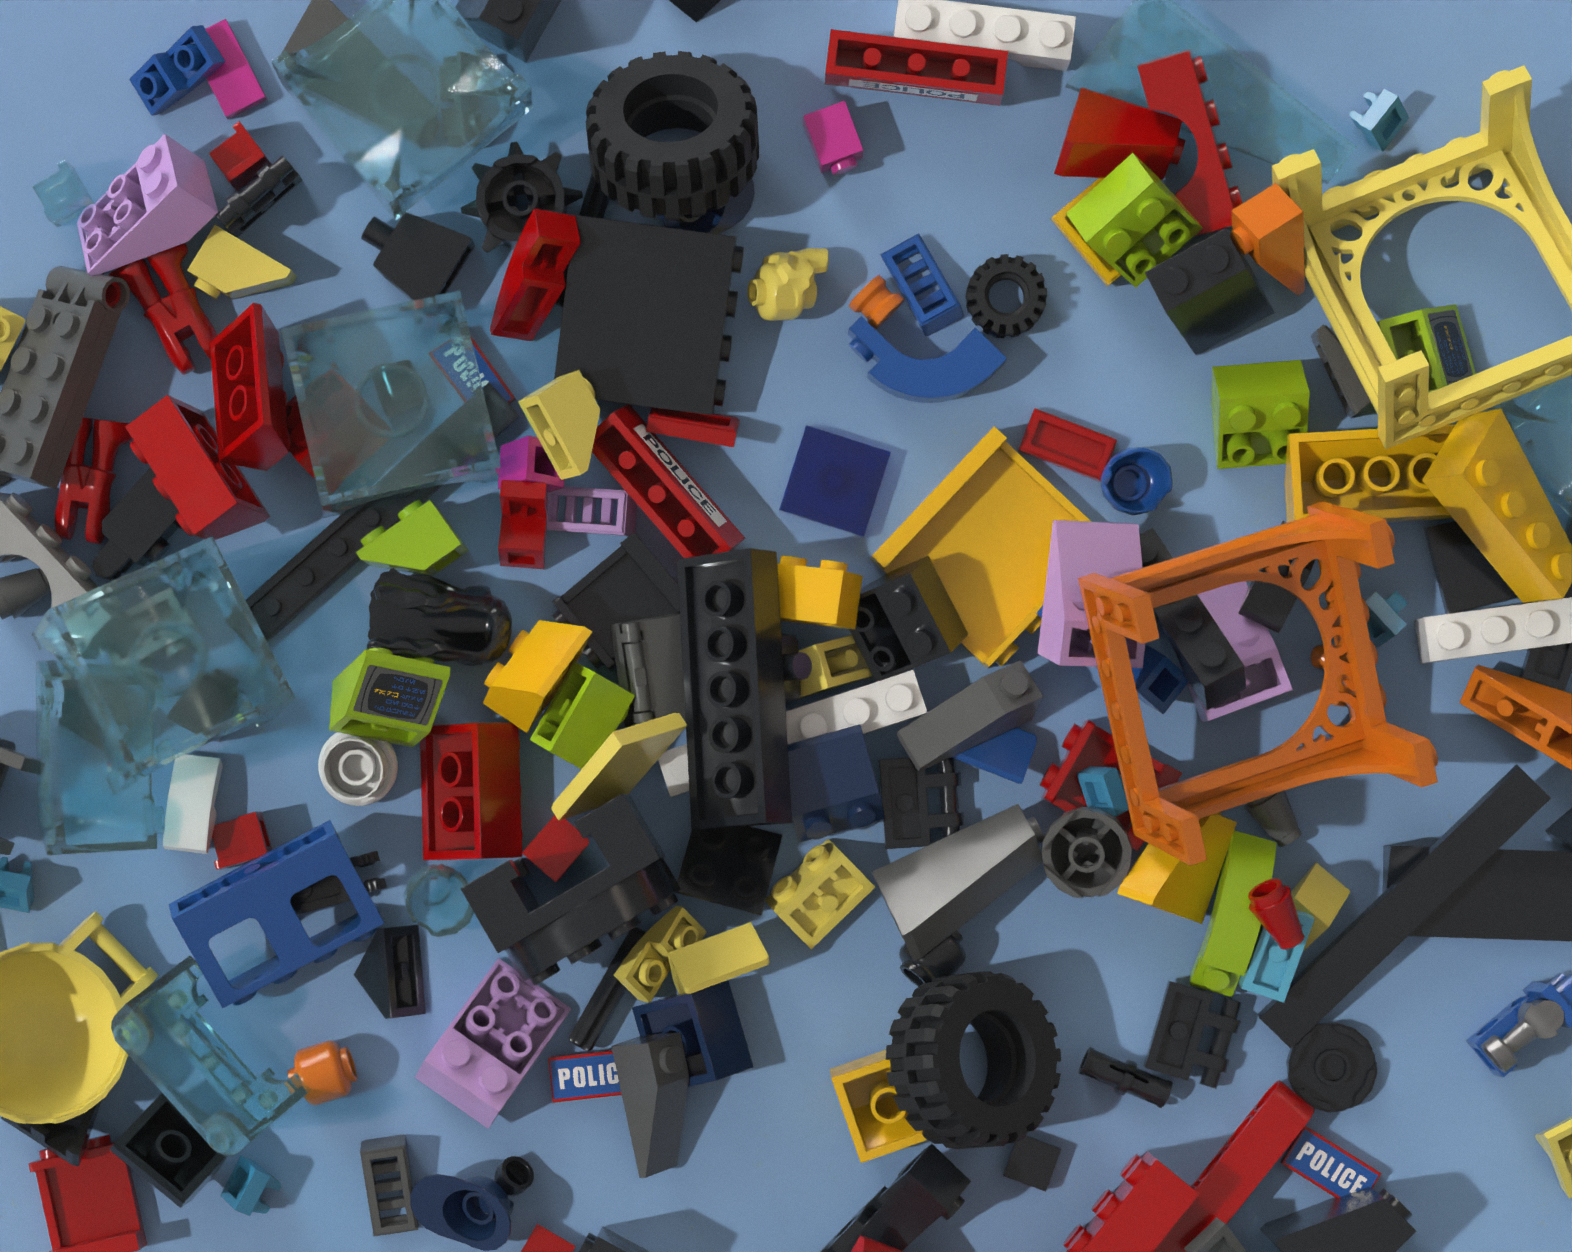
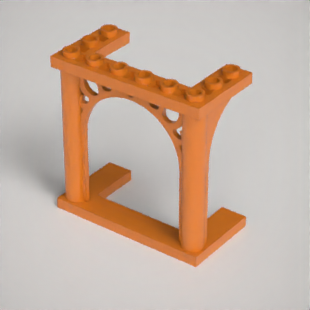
[1078,501,1438,866]

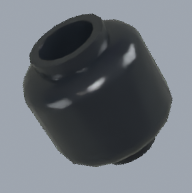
[899,930,966,987]

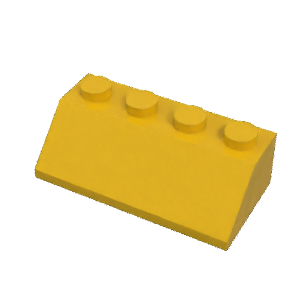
[1284,425,1455,522]

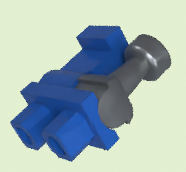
[1466,973,1572,1077]

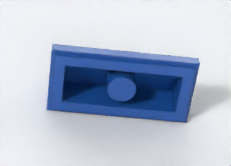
[952,727,1038,784]

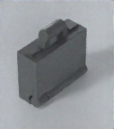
[610,613,686,728]

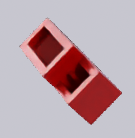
[490,209,580,341]

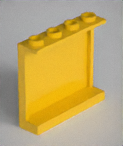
[871,426,1091,668]

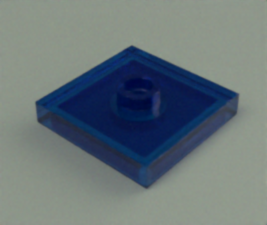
[779,425,891,538]

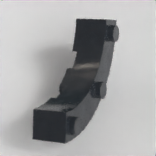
[820,1143,971,1252]

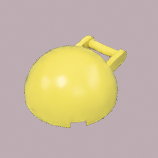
[0,911,158,1124]

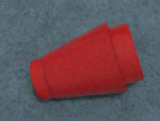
[1248,879,1305,949]

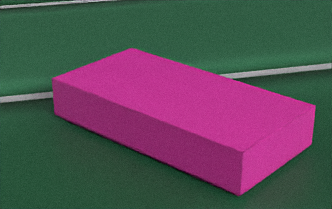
[206,19,267,119]

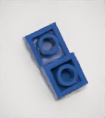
[129,25,225,116]

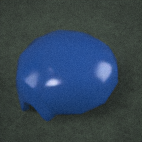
[1100,447,1173,516]

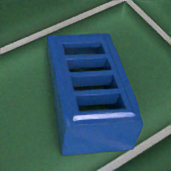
[880,233,964,336]

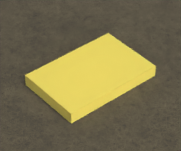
[551,713,687,821]

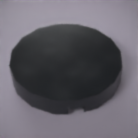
[1286,1022,1377,1112]

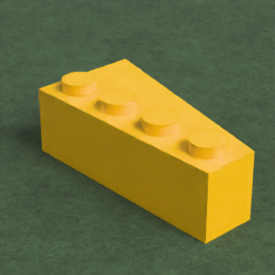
[1422,409,1572,603]

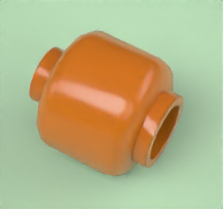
[287,1040,358,1106]

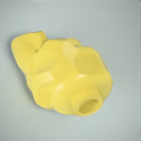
[747,248,829,321]

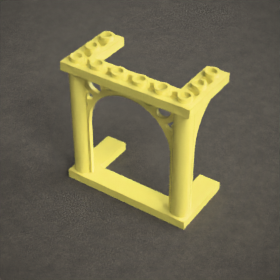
[1272,65,1572,449]

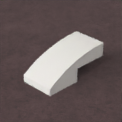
[163,753,223,854]

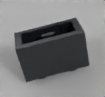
[849,556,968,682]

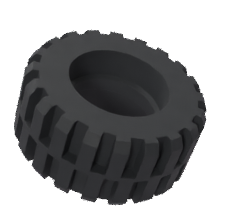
[585,51,759,220]
[885,971,1061,1149]

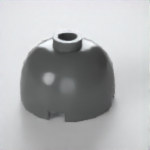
[1042,807,1132,898]

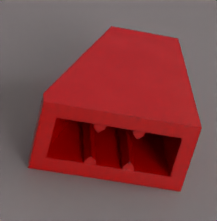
[1054,87,1186,180]

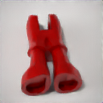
[108,243,218,375]
[54,417,133,544]

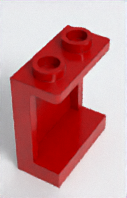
[1039,720,1182,851]
[28,1134,147,1252]

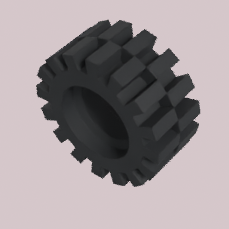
[965,254,1047,338]

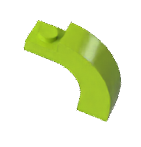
[1189,830,1277,997]

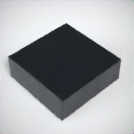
[1003,1135,1061,1192]

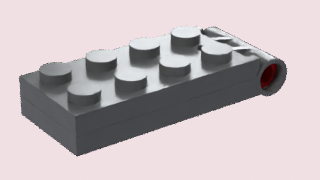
[0,266,130,489]

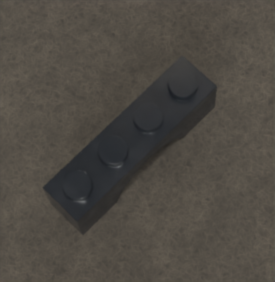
[1140,528,1246,710]

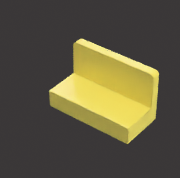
[667,922,770,994]

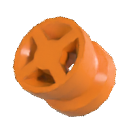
[848,275,905,330]

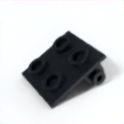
[676,826,783,915]

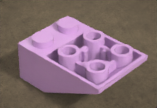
[77,134,218,276]
[1038,520,1145,668]
[1178,581,1293,722]
[415,958,571,1129]

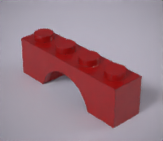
[1137,49,1243,237]

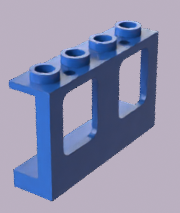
[169,820,384,1009]

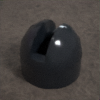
[494,1156,534,1196]

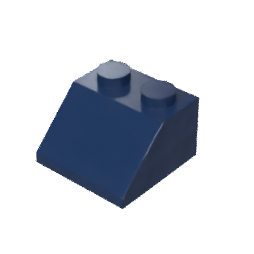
[788,724,885,843]
[632,980,754,1087]

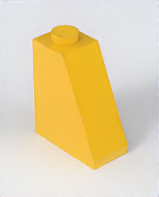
[1117,812,1237,924]

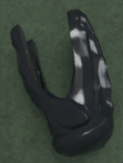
[367,568,512,666]

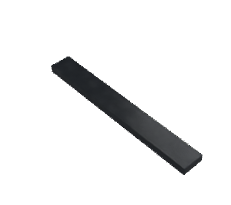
[224,382,520,653]
[1258,764,1551,1049]

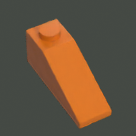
[1230,183,1305,296]
[1459,665,1572,770]

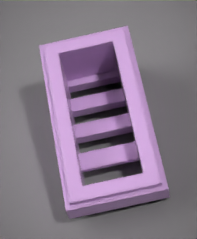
[547,486,637,536]

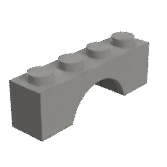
[0,493,128,657]

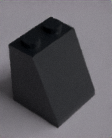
[449,0,561,63]
[1145,229,1275,355]
[1260,1187,1416,1252]

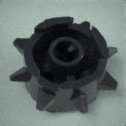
[461,142,583,253]

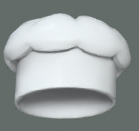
[318,732,398,806]

